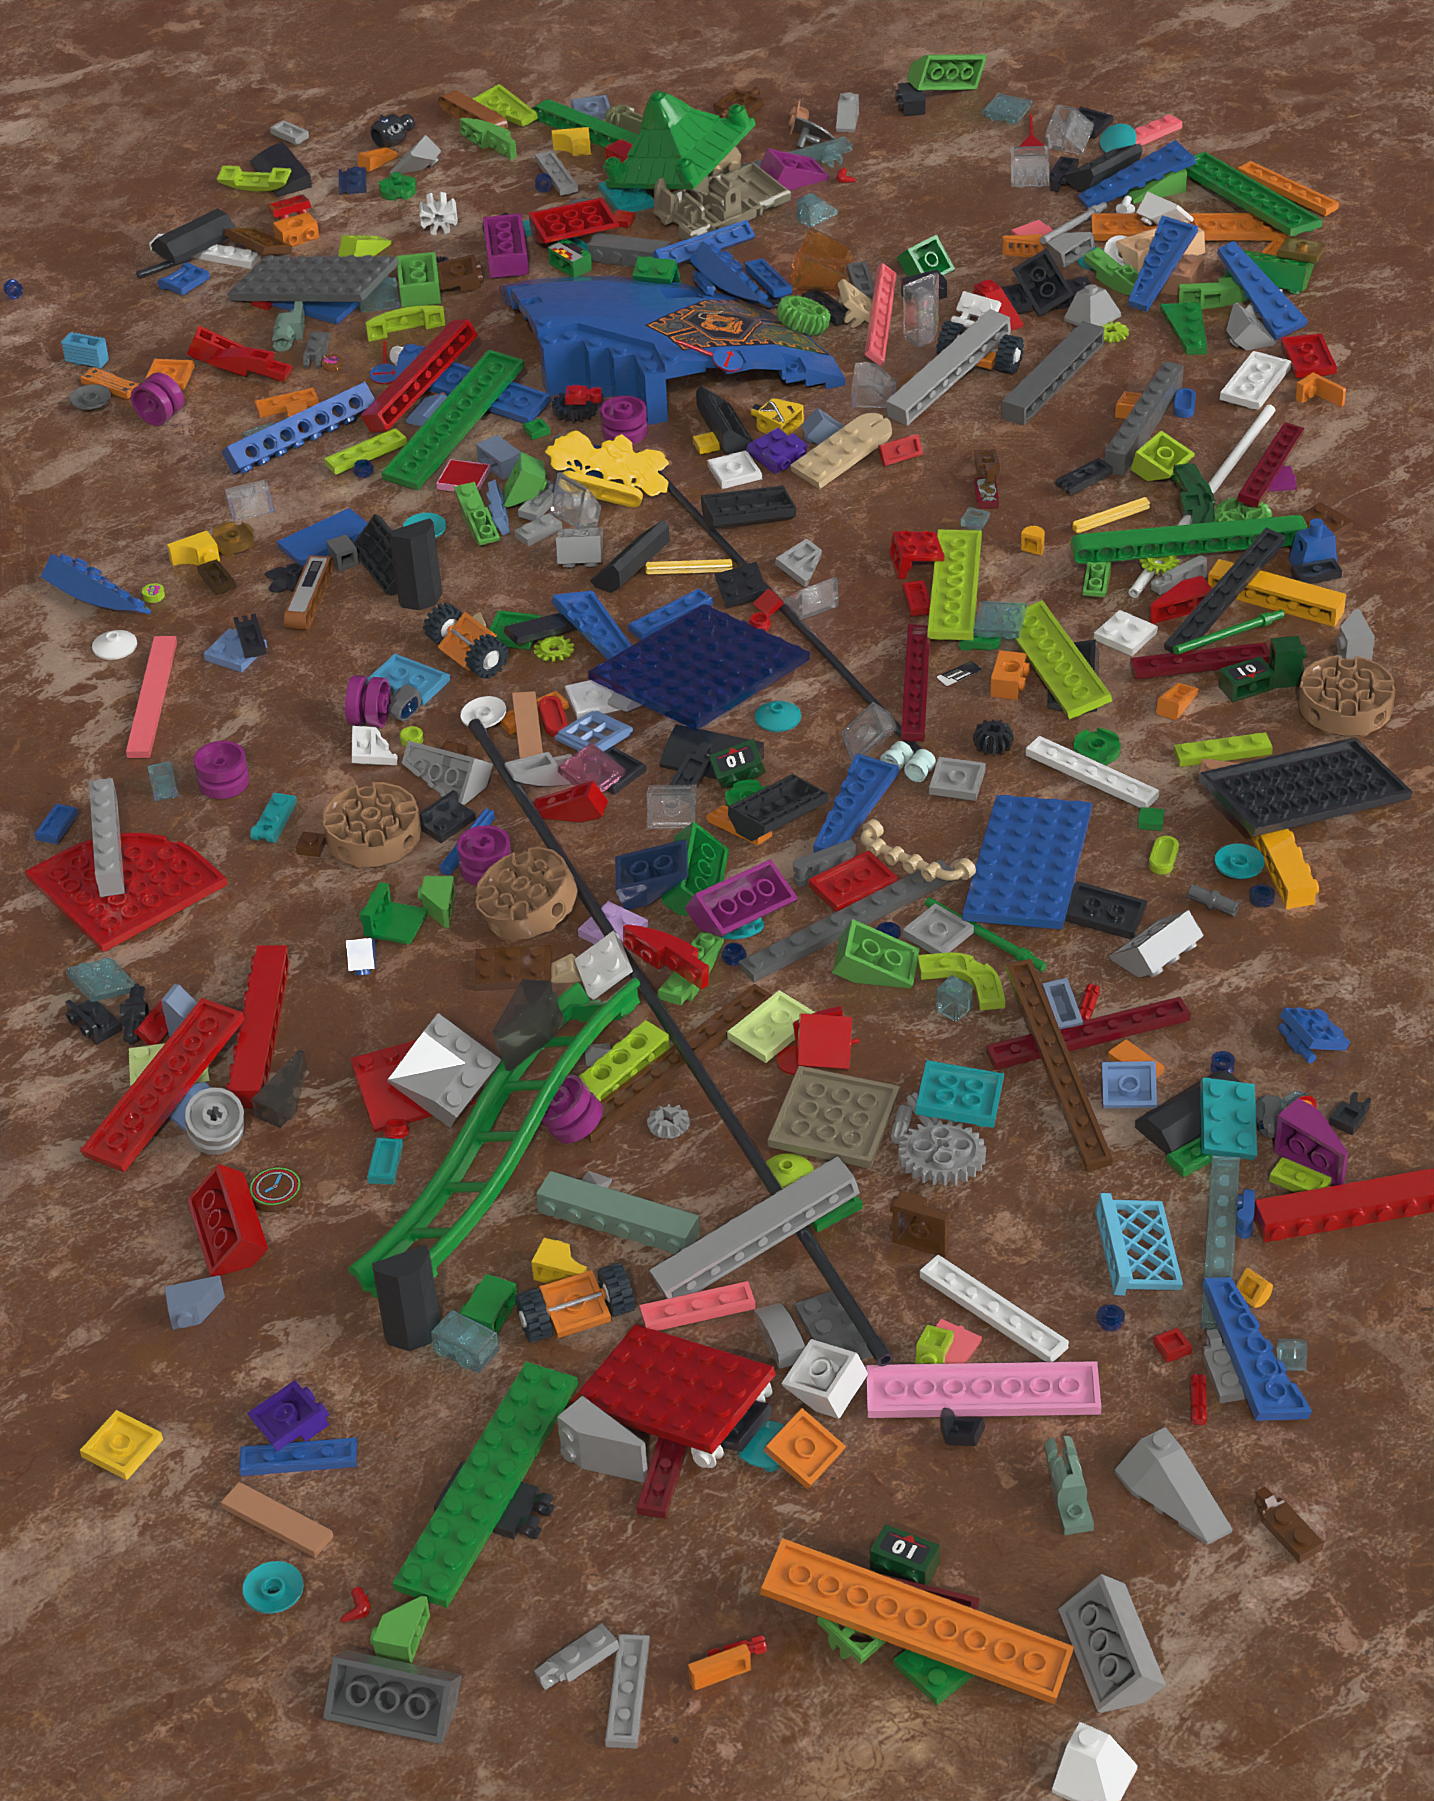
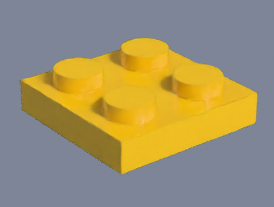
[80,1410,163,1480]

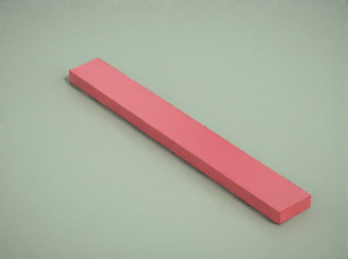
[864,263,897,366]
[126,636,177,758]

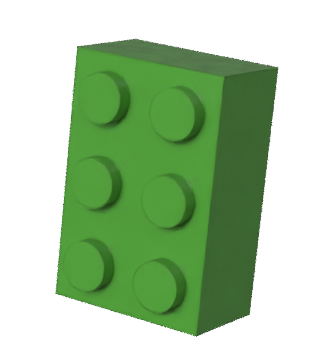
[396,252,441,307]

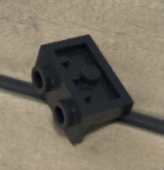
[419,790,476,844]
[65,997,122,1045]

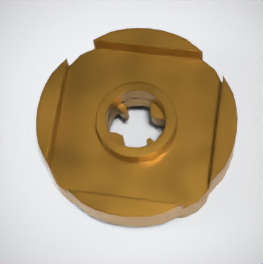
[210,521,254,557]

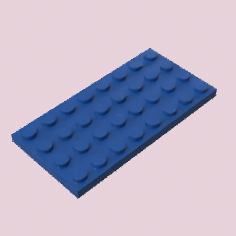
[963,795,1092,929]

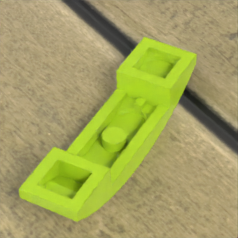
[217,166,291,191]
[365,305,445,341]

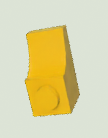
[552,127,591,156]
[167,531,220,566]
[531,1238,588,1284]

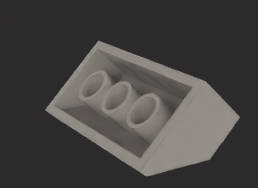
[1058,1574,1166,1713]

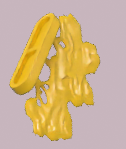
[545,430,669,508]

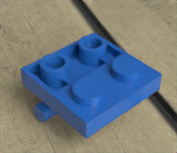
[1278,1007,1350,1063]

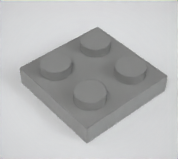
[929,757,986,801]
[903,903,974,954]

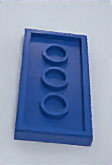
[272,301,359,325]
[277,508,367,567]

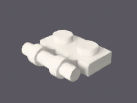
[951,291,1001,328]

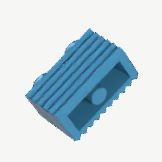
[61,332,109,369]

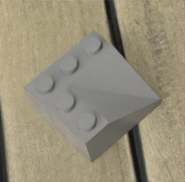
[387,1013,501,1128]

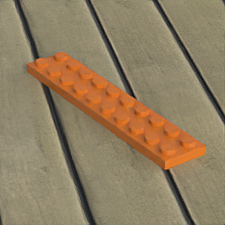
[1091,213,1289,242]
[760,1538,1074,1705]

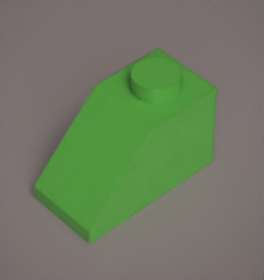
[418,876,456,928]
[370,1596,430,1664]

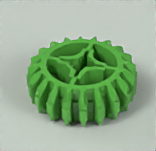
[776,295,831,335]
[1214,496,1272,522]

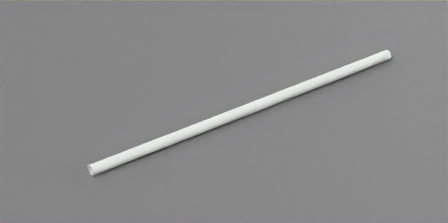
[1128,405,1275,598]

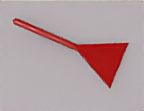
[1018,115,1046,149]

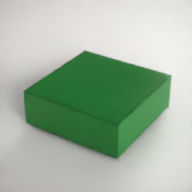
[523,418,551,440]
[1138,807,1165,831]

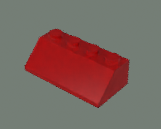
[187,1163,268,1277]

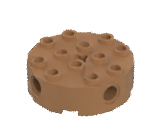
[1298,655,1395,736]
[323,782,421,868]
[475,847,578,941]

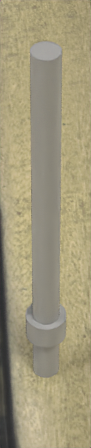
[1040,202,1107,244]

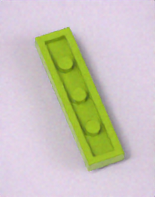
[324,428,407,475]
[1173,732,1273,767]

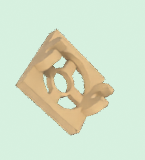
[838,279,872,328]

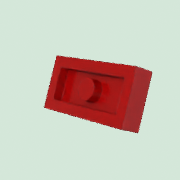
[878,433,923,466]

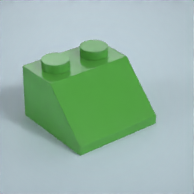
[504,452,547,507]

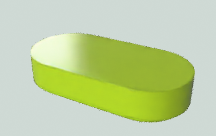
[1149,836,1179,874]

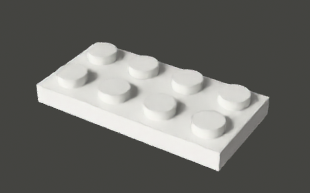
[1220,351,1292,410]

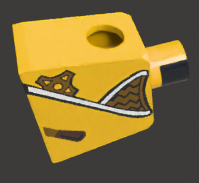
[751,398,804,436]

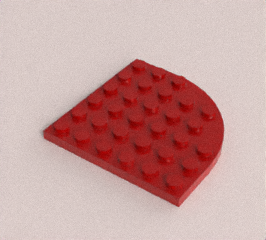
[25,833,228,953]

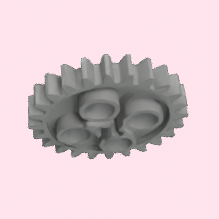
[898,1120,986,1186]

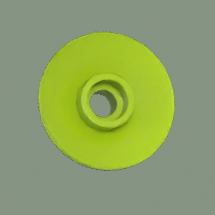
[762,1153,814,1189]

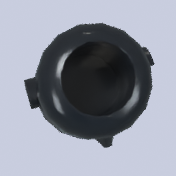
[370,114,415,148]

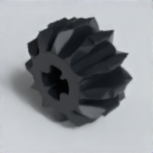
[973,719,1014,756]

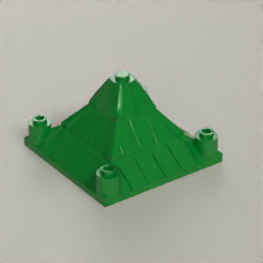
[603,91,756,189]

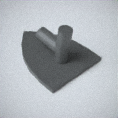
[793,116,835,149]

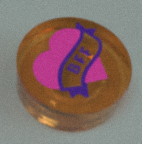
[322,354,343,371]

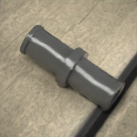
[1187,883,1240,917]

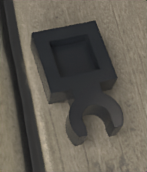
[1329,1092,1371,1136]

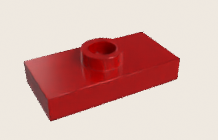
[902,581,931,616]
[134,997,168,1046]

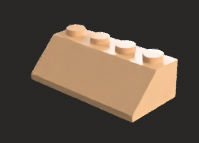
[1116,220,1205,272]

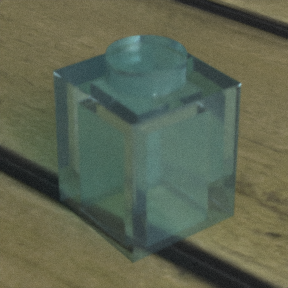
[147,761,178,801]
[936,975,973,1022]

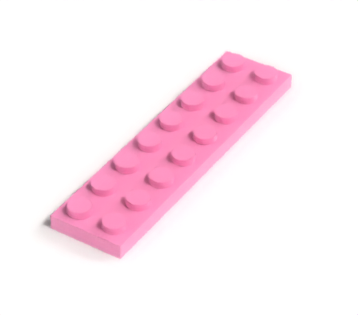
[867,1362,1101,1418]

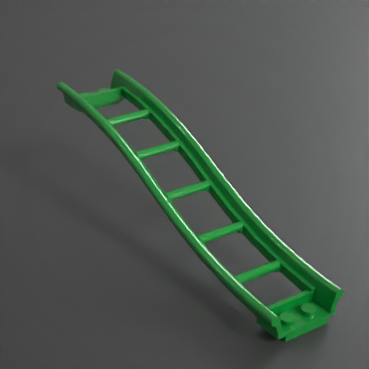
[348,978,640,1298]

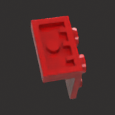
[889,530,945,579]

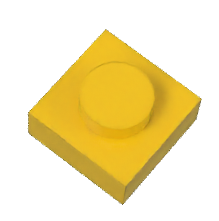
[693,432,720,454]

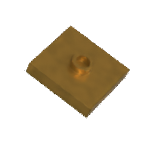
[1277,237,1326,263]

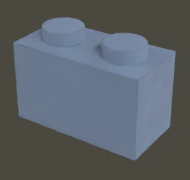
[476,435,521,480]

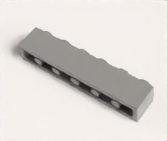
[89,778,125,897]

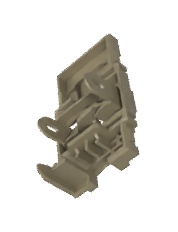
[653,162,791,240]

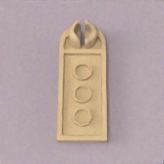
[790,413,892,489]

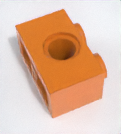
[273,212,319,247]
[990,650,1030,700]

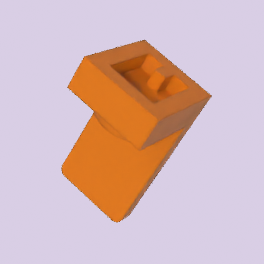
[1296,373,1346,407]

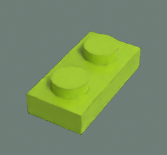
[1269,1157,1332,1193]

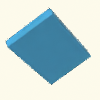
[368,654,450,706]

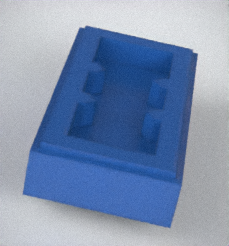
[34,804,79,844]

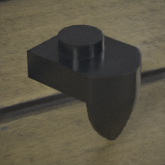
[940,1408,985,1446]

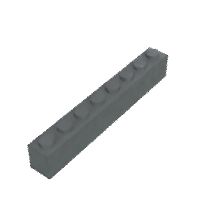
[1001,321,1104,425]
[1105,361,1184,476]

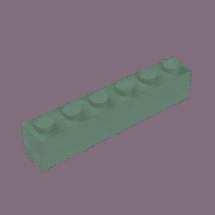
[536,1171,700,1254]

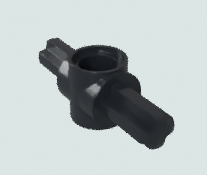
[119,984,149,1045]

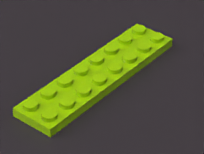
[928,529,982,641]
[1001,600,1112,719]

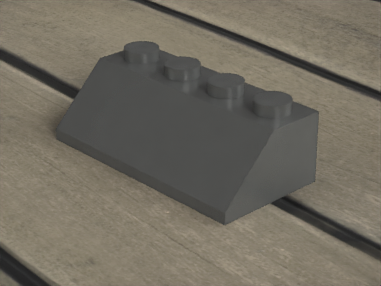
[323,1650,462,1744]

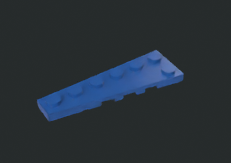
[1078,140,1196,209]
[1128,215,1198,312]
[1217,241,1308,340]
[551,590,646,679]
[813,753,899,853]
[1202,1277,1312,1421]

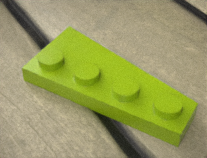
[472,84,538,127]

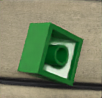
[896,235,955,276]

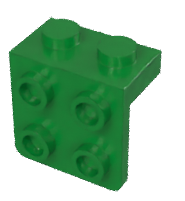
[632,256,682,284]
[359,882,427,944]

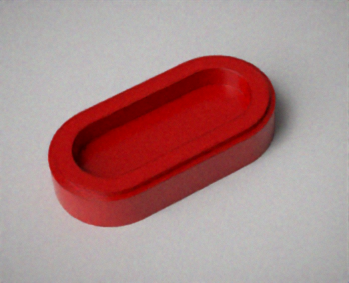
[538,696,568,737]

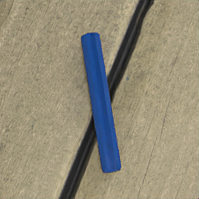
[692,270,716,296]
[439,808,495,876]

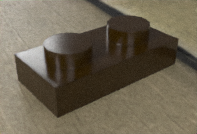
[197,559,236,595]

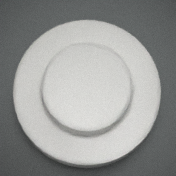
[390,346,404,366]

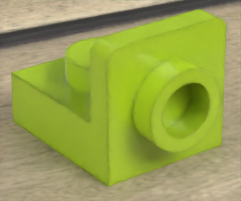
[915,1325,954,1364]

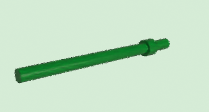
[1173,609,1285,655]
[925,897,1047,972]

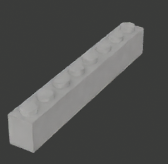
[886,309,1011,426]
[649,1156,860,1299]

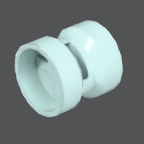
[880,741,913,771]
[904,749,936,782]

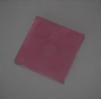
[558,742,626,792]

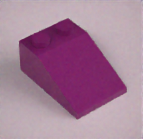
[759,148,829,190]
[1274,1098,1348,1186]

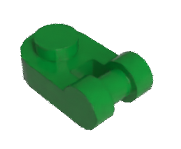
[959,628,1001,651]

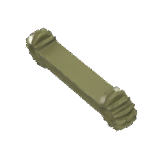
[605,104,643,134]

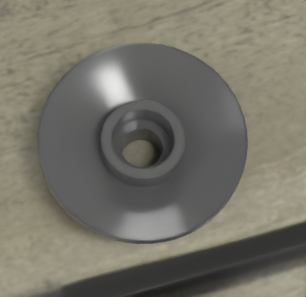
[70,384,111,410]

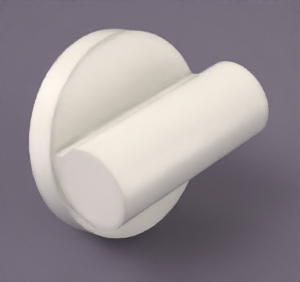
[1116,196,1135,213]

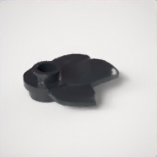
[265,563,304,593]

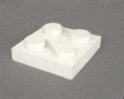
[1094,610,1158,656]
[574,931,633,1000]

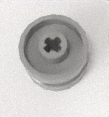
[185,1088,244,1155]

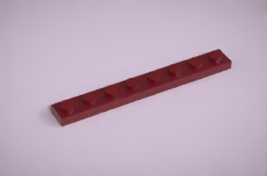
[1237,422,1305,508]
[901,624,930,742]
[986,996,1191,1070]

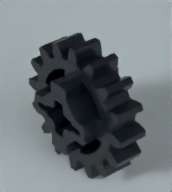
[552,392,597,423]

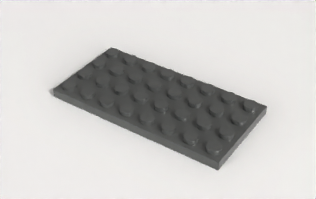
[228,255,399,302]

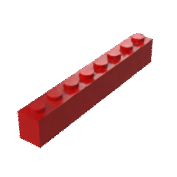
[360,319,478,432]
[225,945,290,1109]
[1254,1168,1434,1243]

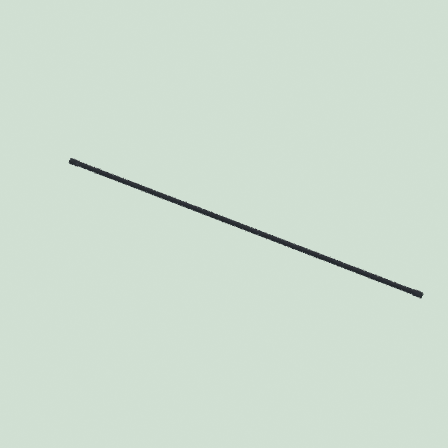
[468,719,893,1366]

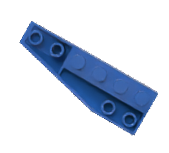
[689,241,773,308]
[41,553,152,615]

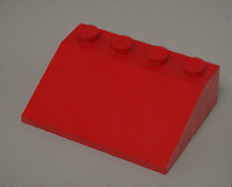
[528,197,619,243]
[350,1039,475,1133]

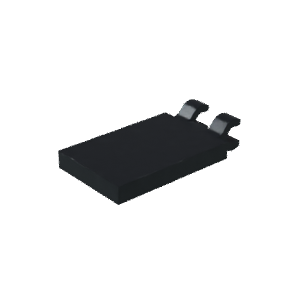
[1065,881,1148,939]
[434,1462,555,1540]

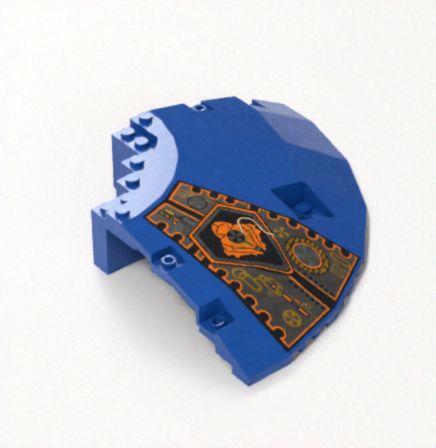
[500,275,846,425]

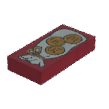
[974,477,999,509]

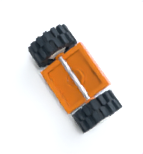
[936,321,1024,374]
[423,602,509,679]
[515,1262,635,1343]

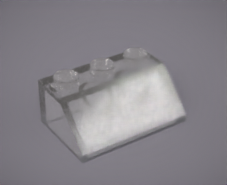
[903,272,939,348]

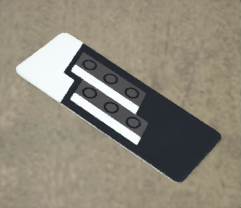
[937,661,982,686]

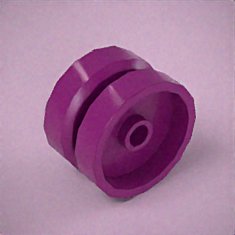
[131,372,184,426]
[600,395,648,445]
[345,675,390,728]
[194,740,249,799]
[457,825,511,885]
[541,1075,603,1144]

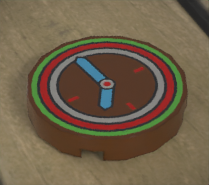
[249,1166,303,1212]

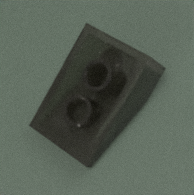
[492,979,564,1071]

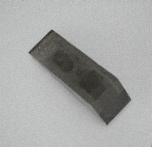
[252,1050,307,1128]

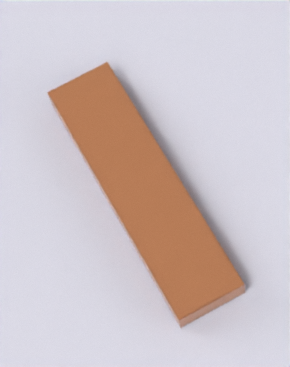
[512,691,543,759]
[221,1482,333,1558]

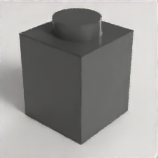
[326,534,359,572]

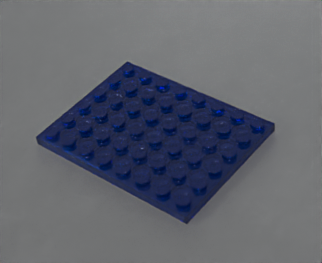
[588,604,810,731]

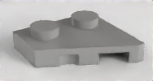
[775,539,822,587]

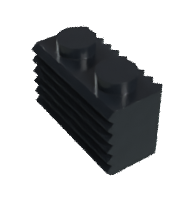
[895,82,926,117]

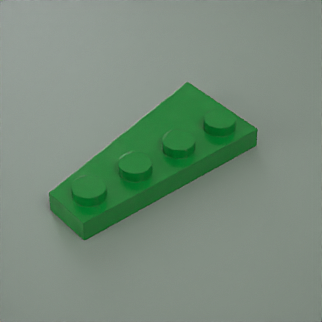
[1160,302,1207,355]

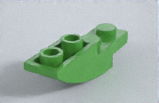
[460,118,517,160]
[1083,247,1139,295]
[1178,277,1249,309]
[454,482,500,545]
[1083,561,1112,597]
[658,932,724,1005]

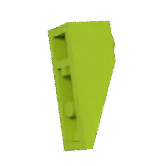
[338,235,392,257]

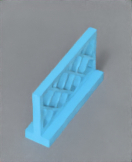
[1095,1193,1183,1295]

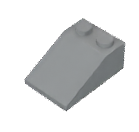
[556,527,604,567]
[557,1396,648,1483]

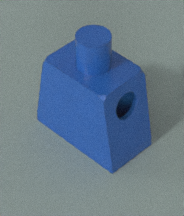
[1289,519,1337,566]

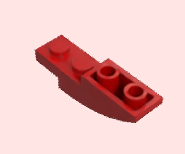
[208,347,293,382]
[623,924,709,990]

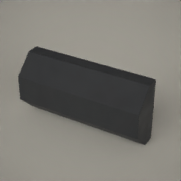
[1065,143,1143,191]
[151,208,235,265]
[696,385,753,454]
[701,485,797,530]
[353,514,397,596]
[389,518,443,611]
[590,520,670,593]
[728,774,829,841]
[1135,1070,1241,1155]
[372,1245,441,1351]

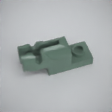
[272,301,305,352]
[1044,1436,1094,1535]

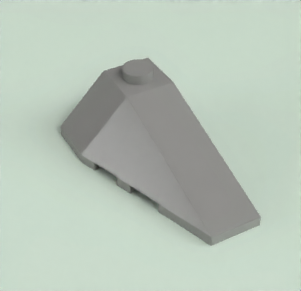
[402,741,493,805]
[1115,1427,1232,1545]

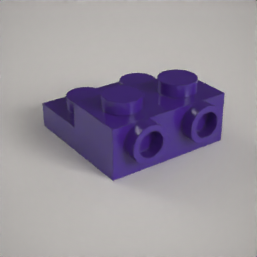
[746,428,807,474]
[247,1380,329,1451]

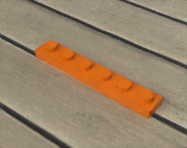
[1238,161,1339,216]

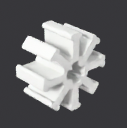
[419,192,458,235]

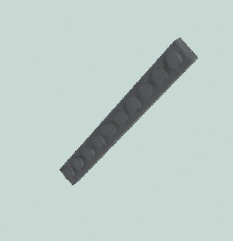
[739,859,954,982]

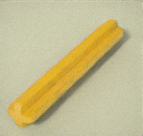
[1072,497,1150,534]
[645,559,733,575]

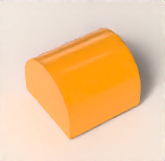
[1021,526,1045,556]
[1236,1268,1273,1308]

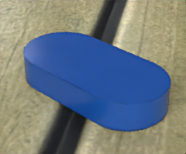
[1173,388,1196,418]

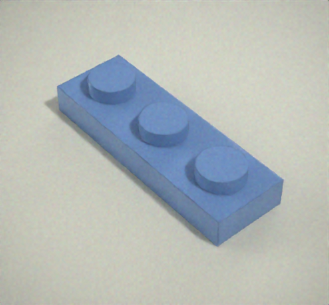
[486,479,510,535]

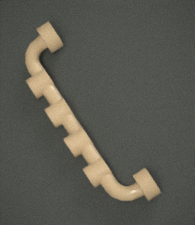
[860,819,976,882]

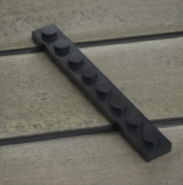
[1164,527,1285,653]

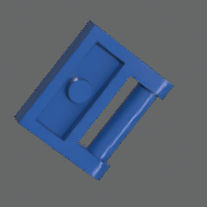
[157,262,210,295]

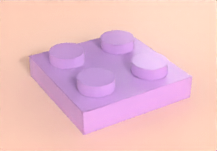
[578,901,648,944]

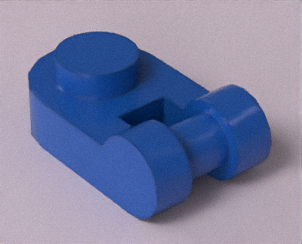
[1236,1189,1255,1239]

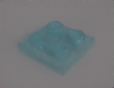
[983,93,1032,124]
[973,601,1027,639]
[67,958,136,1002]

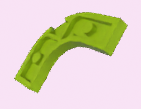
[918,952,1005,1010]

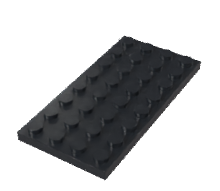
[1198,737,1413,837]

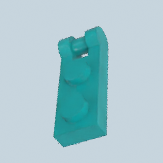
[250,793,297,843]

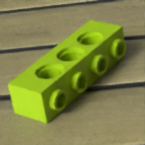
[578,1020,670,1101]

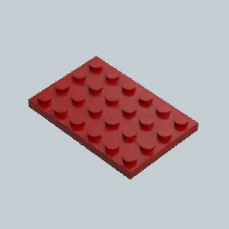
[571,1324,776,1454]

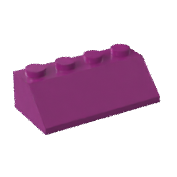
[685,859,798,937]

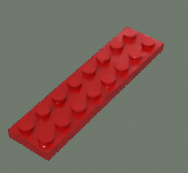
[80,998,245,1172]

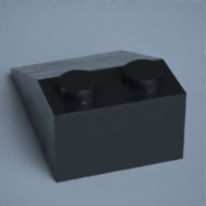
[1012,248,1075,317]

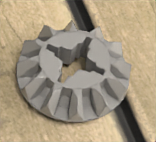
[647,1104,690,1138]

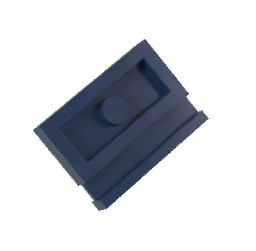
[339,166,367,195]

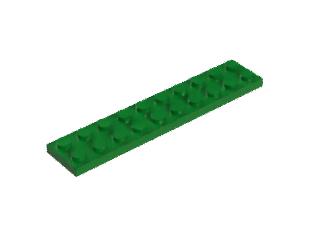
[1185,152,1322,237]
[381,350,525,490]
[392,1362,578,1608]

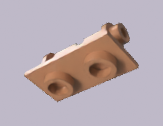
[788,101,809,134]

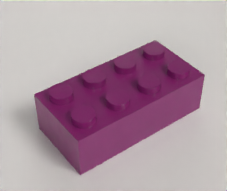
[483,213,529,278]

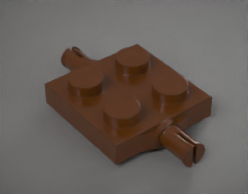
[713,87,764,118]

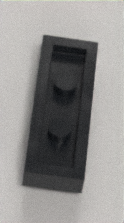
[802,287,849,326]

